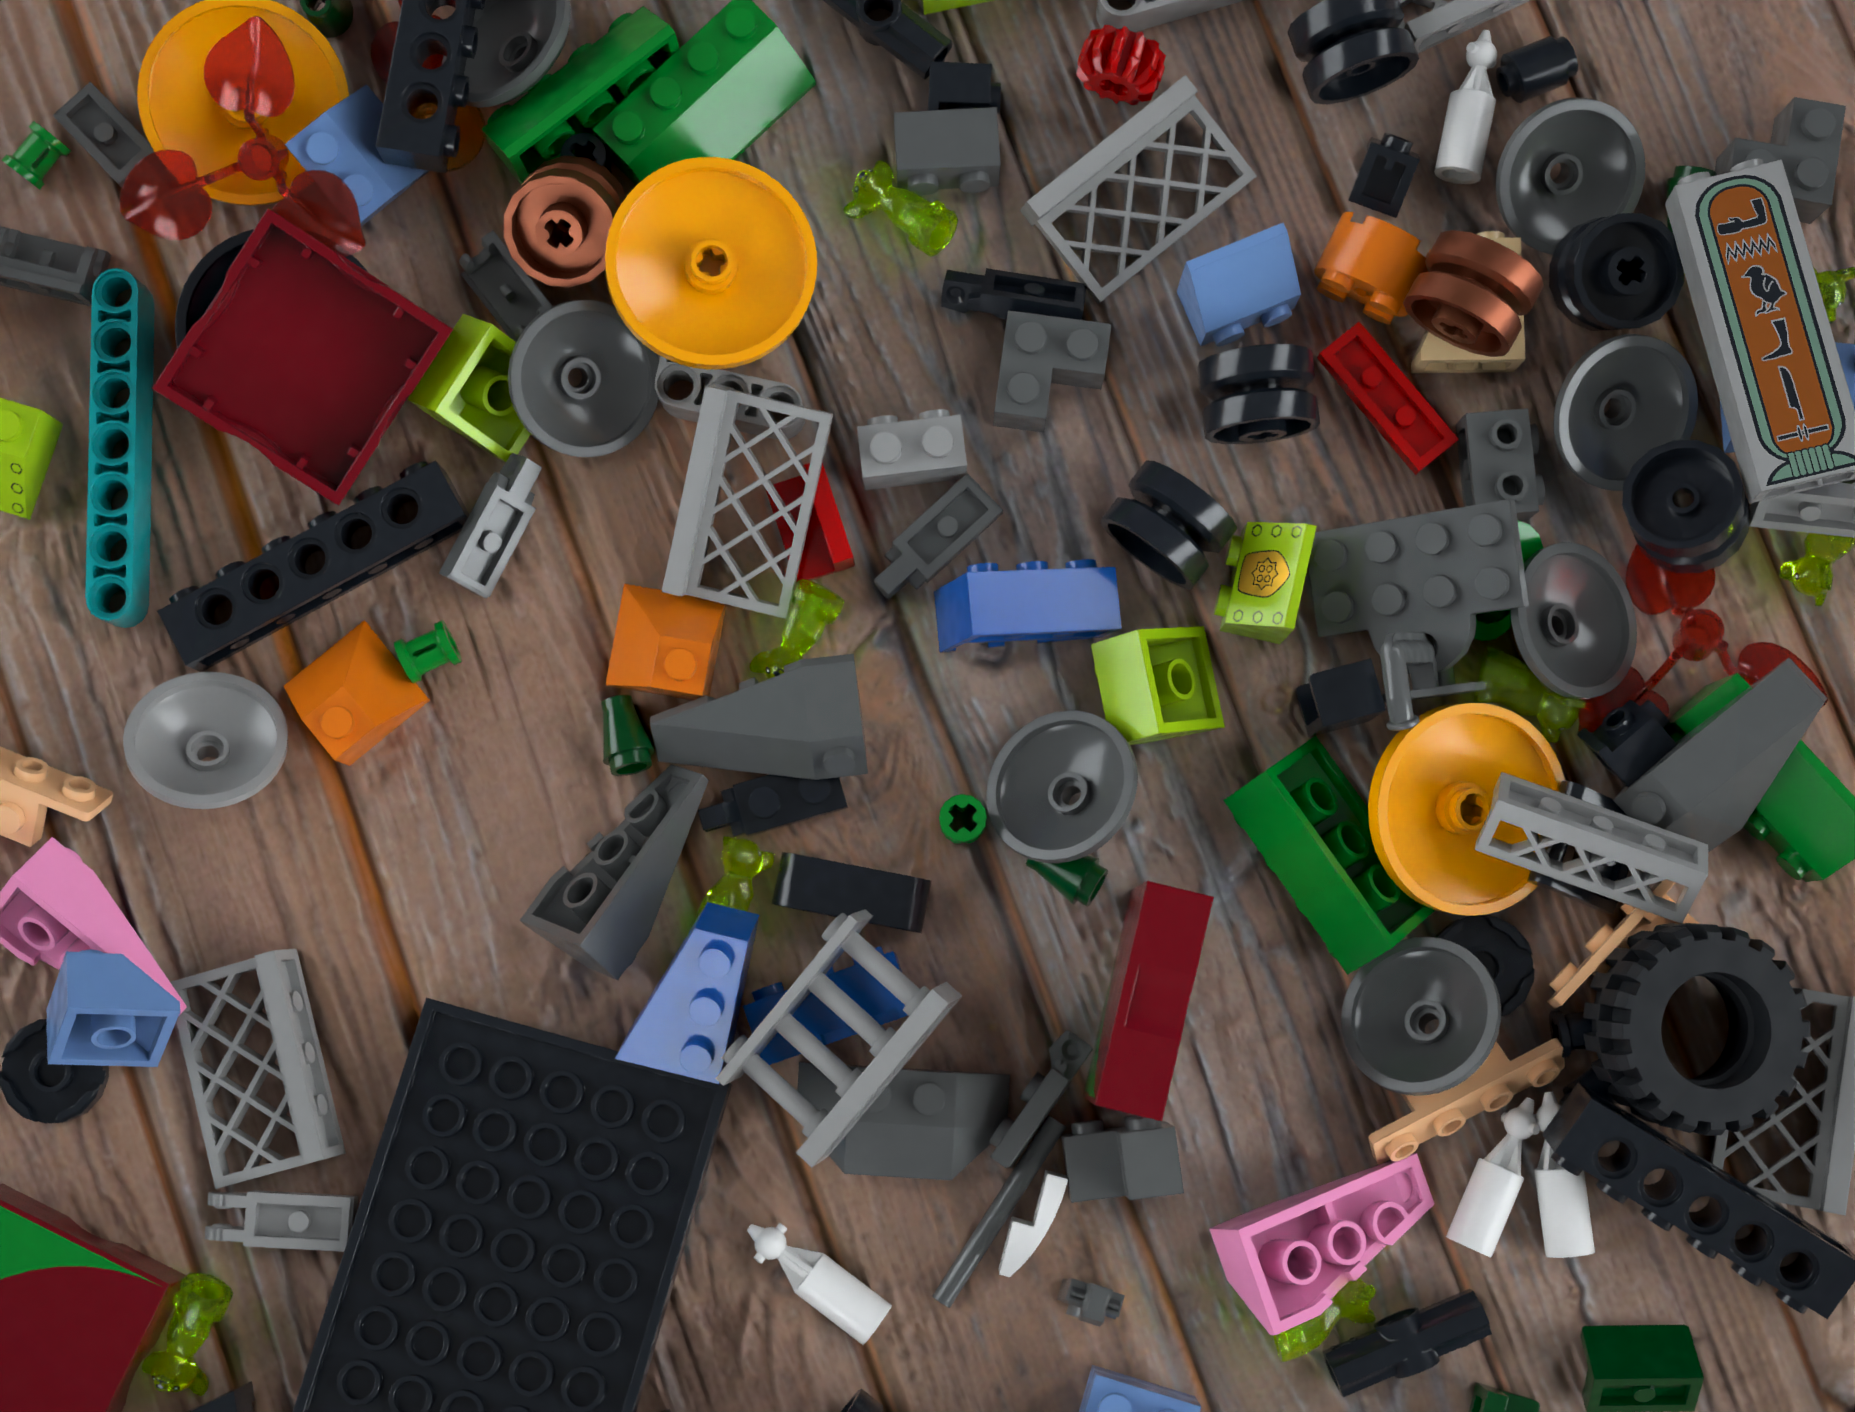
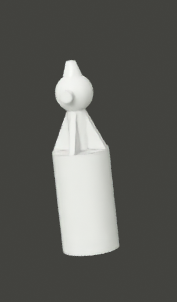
[1434,30,1497,184]
[1534,1091,1595,1258]
[1446,1097,1540,1258]
[747,1223,892,1345]

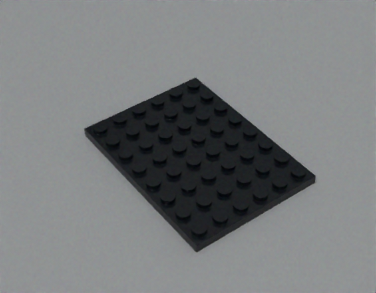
[293,998,732,1412]

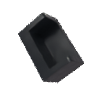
[1295,658,1386,738]

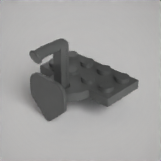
[1308,499,1529,731]

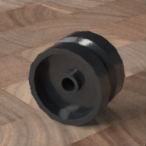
[1288,0,1419,105]
[1549,213,1685,331]
[1197,344,1320,444]
[1622,440,1750,573]
[1101,460,1237,590]

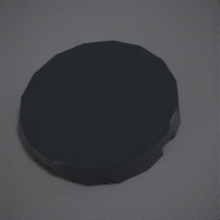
[1435,915,1535,1017]
[0,1019,109,1124]

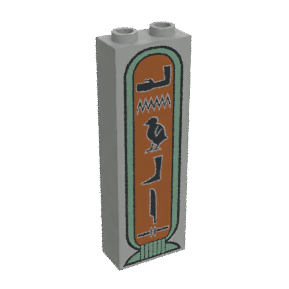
[1665,159,1855,504]

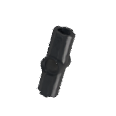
[823,0,952,80]
[1322,1289,1492,1397]

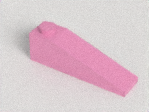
[0,837,187,1017]
[1209,1153,1435,1336]

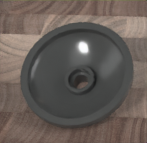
[442,0,571,108]
[1496,98,1646,255]
[508,300,659,457]
[1554,334,1698,491]
[1510,542,1637,699]
[986,710,1138,863]
[1341,937,1501,1096]

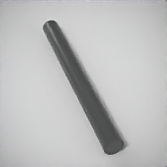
[932,1115,1066,1308]

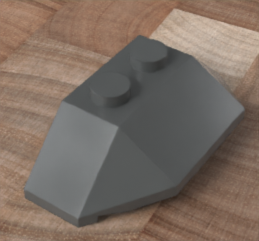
[797,1062,1010,1180]

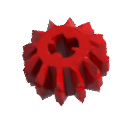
[1076,25,1166,105]

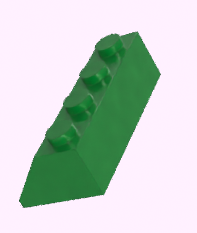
[593,0,816,185]
[481,6,680,185]
[1664,673,1855,882]
[1223,736,1435,975]

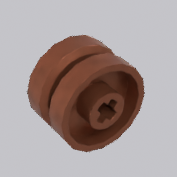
[504,155,626,287]
[1403,230,1544,357]

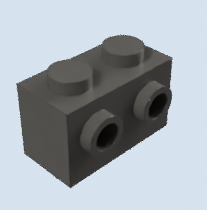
[894,107,1001,196]
[1455,408,1545,521]

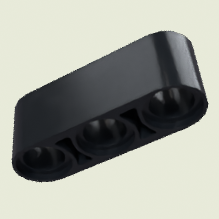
[772,852,932,933]

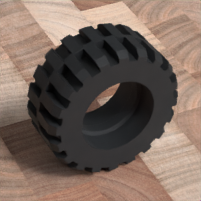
[1583,923,1810,1135]

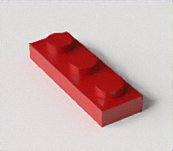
[1317,321,1459,476]

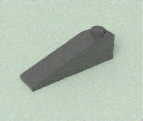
[650,654,868,780]
[1613,658,1827,852]
[520,764,709,980]

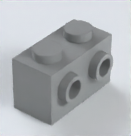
[857,409,967,490]

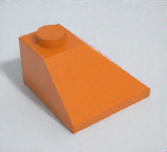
[605,584,726,700]
[283,620,430,766]

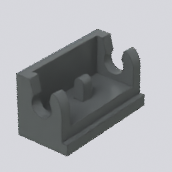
[0,226,112,306]
[459,230,553,342]

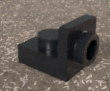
[1348,133,1420,218]

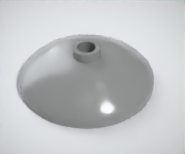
[123,672,288,809]

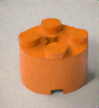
[1314,212,1431,325]

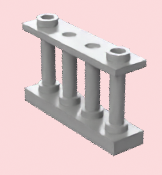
[715,909,962,1168]

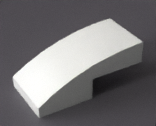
[998,1170,1068,1277]

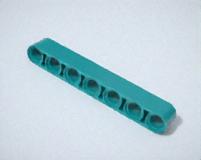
[85,268,155,628]

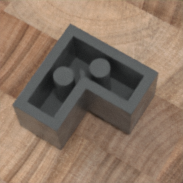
[1715,97,1846,224]
[993,310,1111,433]
[1061,1115,1184,1203]

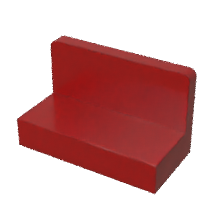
[766,463,855,584]

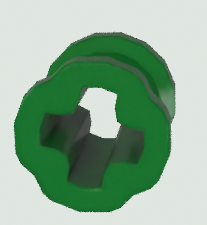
[2,121,72,190]
[394,620,462,684]
[939,794,987,844]

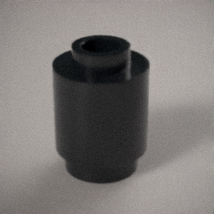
[1496,36,1578,103]

